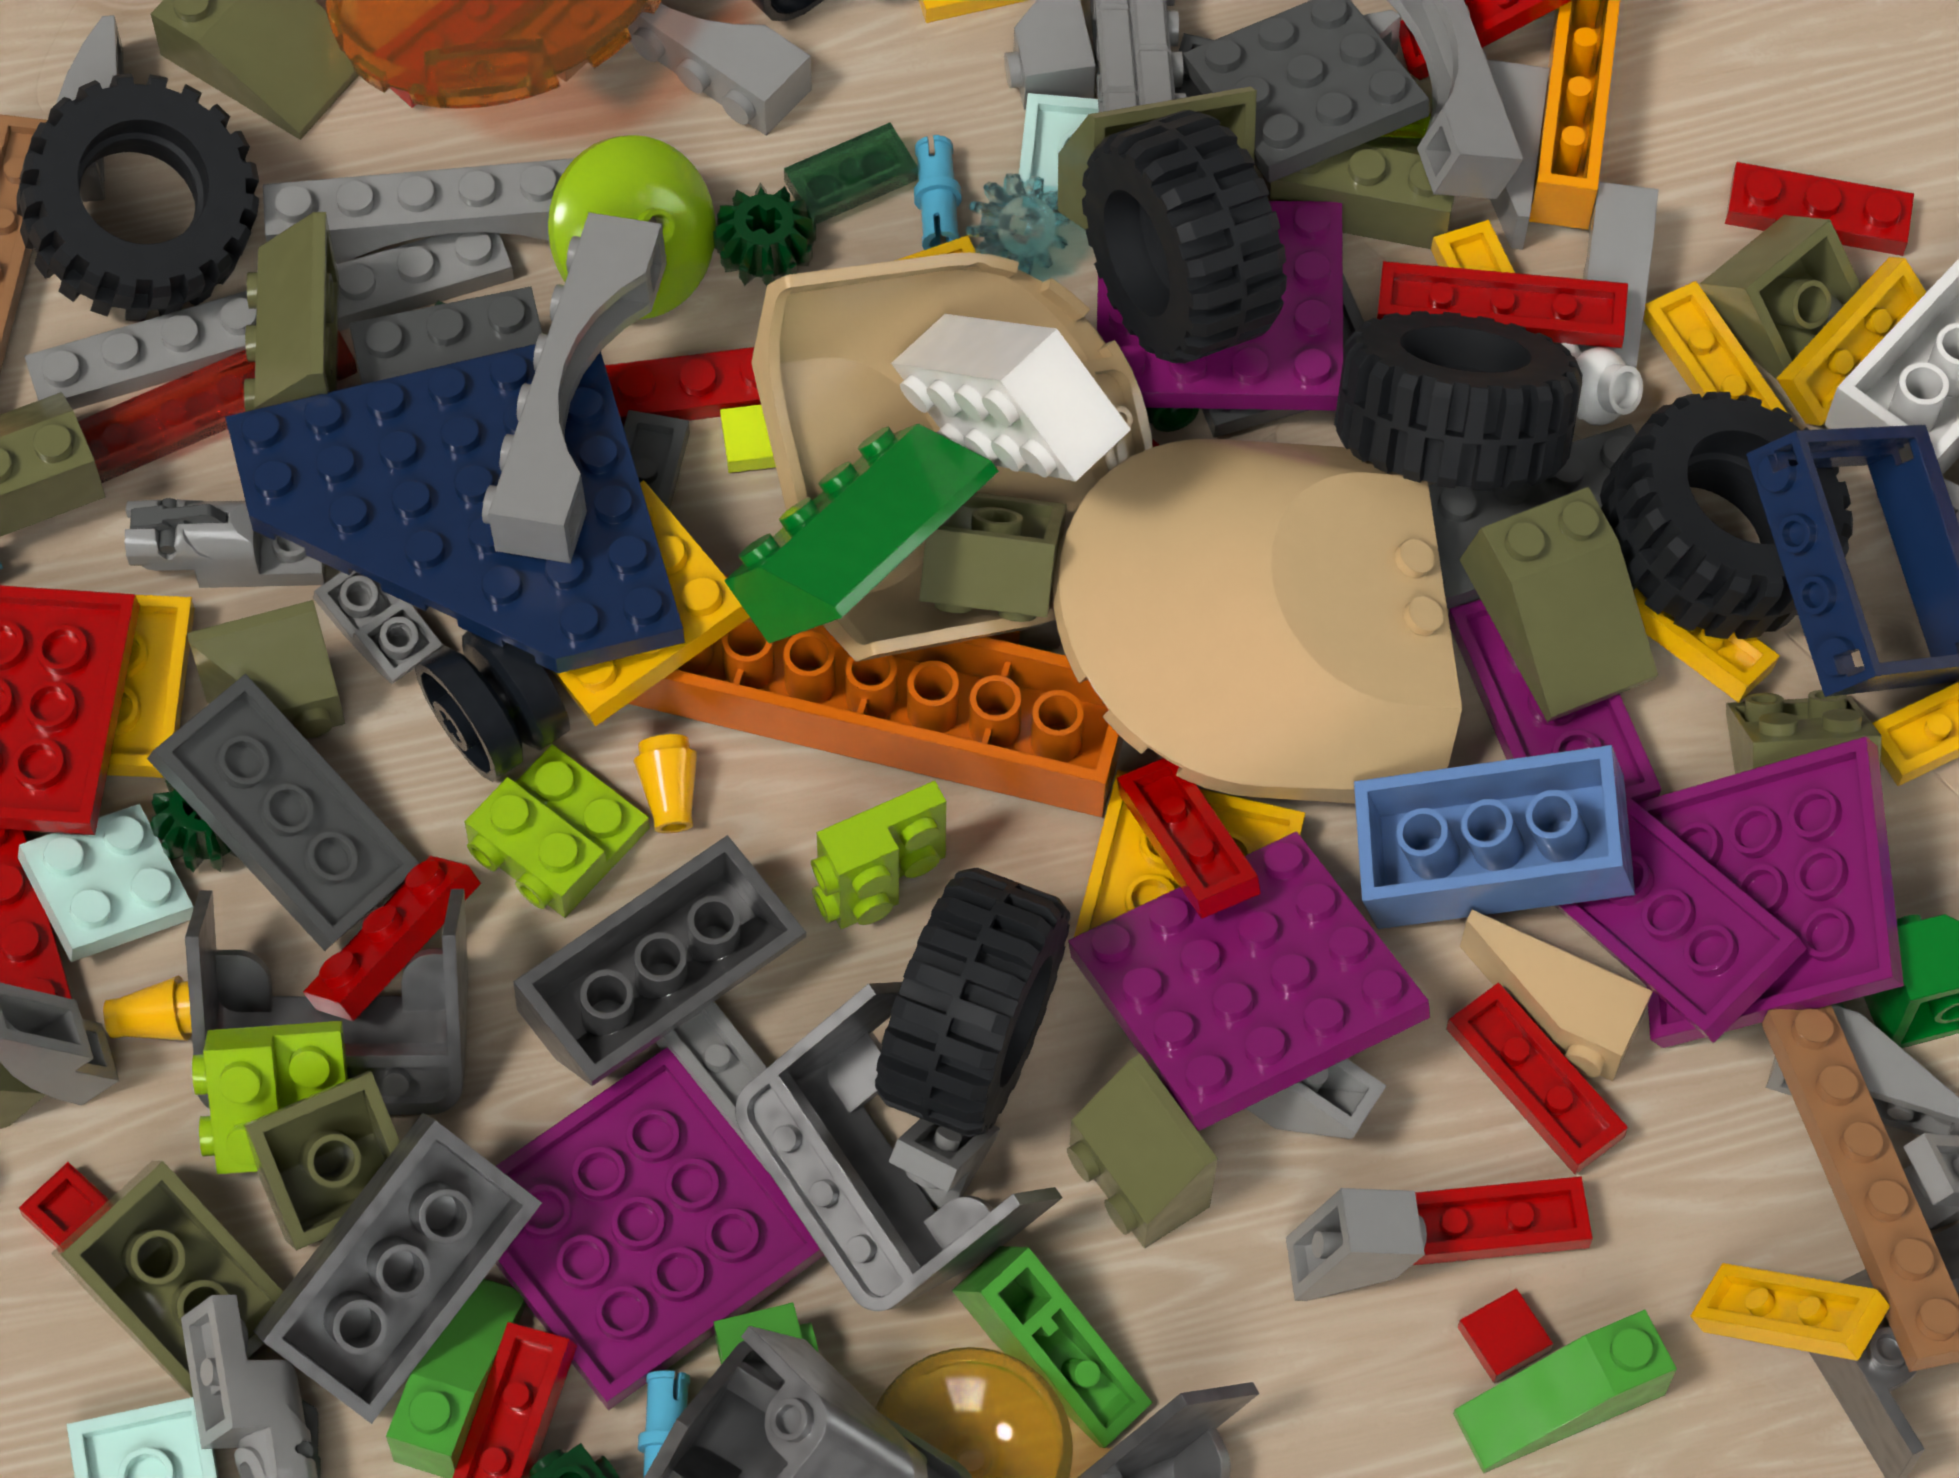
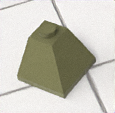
[187,600,345,739]

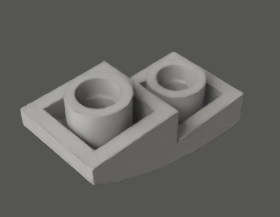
[313,571,443,684]

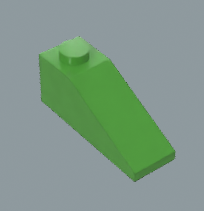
[952,1246,1153,1448]
[386,1279,526,1478]
[1453,1309,1677,1474]

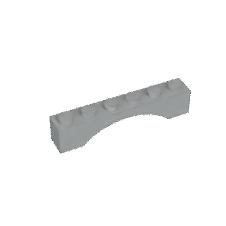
[618,0,812,136]
[1387,0,1524,199]
[263,158,574,265]
[482,213,667,563]

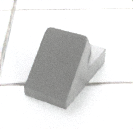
[889,1118,1000,1209]
[1903,1133,1959,1230]

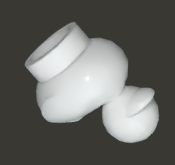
[1561,343,1643,426]

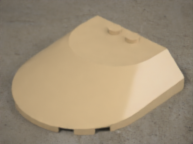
[751,252,1153,662]
[1053,439,1462,804]

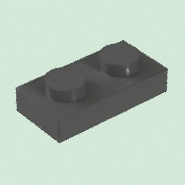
[624,410,690,510]

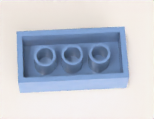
[1354,745,1635,929]

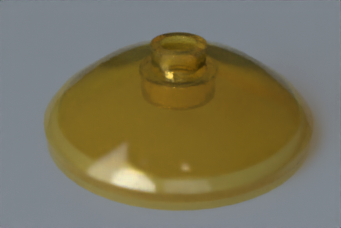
[875,1347,1073,1478]

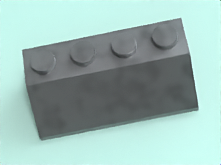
[513,835,806,1086]

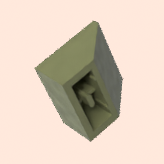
[1726,690,1881,774]

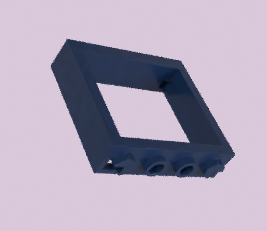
[1746,425,1959,697]

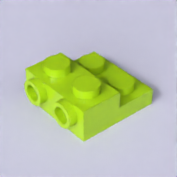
[464,744,650,918]
[811,780,947,929]
[192,1021,348,1174]

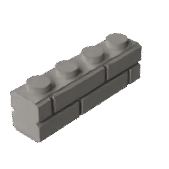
[1090,0,1187,112]

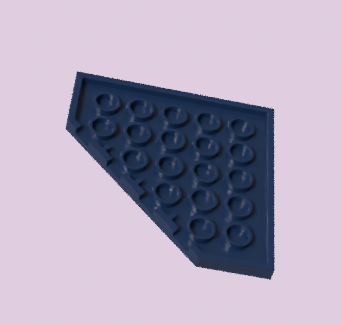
[225,344,685,673]

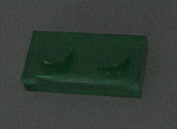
[784,122,918,225]

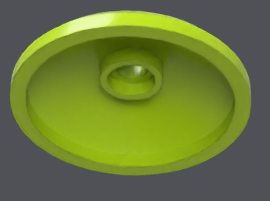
[548,135,716,319]

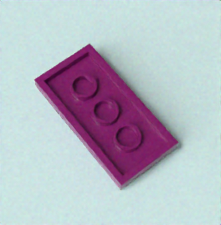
[1448,599,1662,803]
[1555,797,1807,1043]

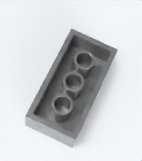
[253,1113,542,1424]

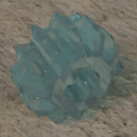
[966,173,1071,275]

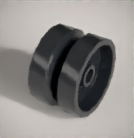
[415,631,570,782]

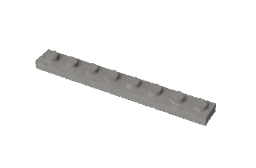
[24,232,514,410]

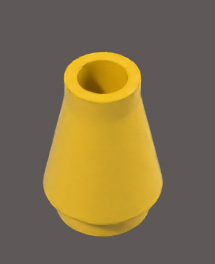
[634,734,697,833]
[103,976,192,1041]

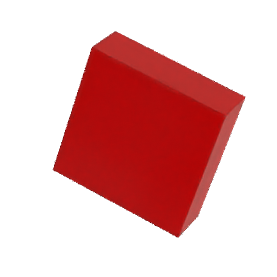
[19,1162,109,1248]
[1457,1288,1553,1383]

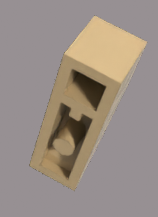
[1460,910,1653,1081]

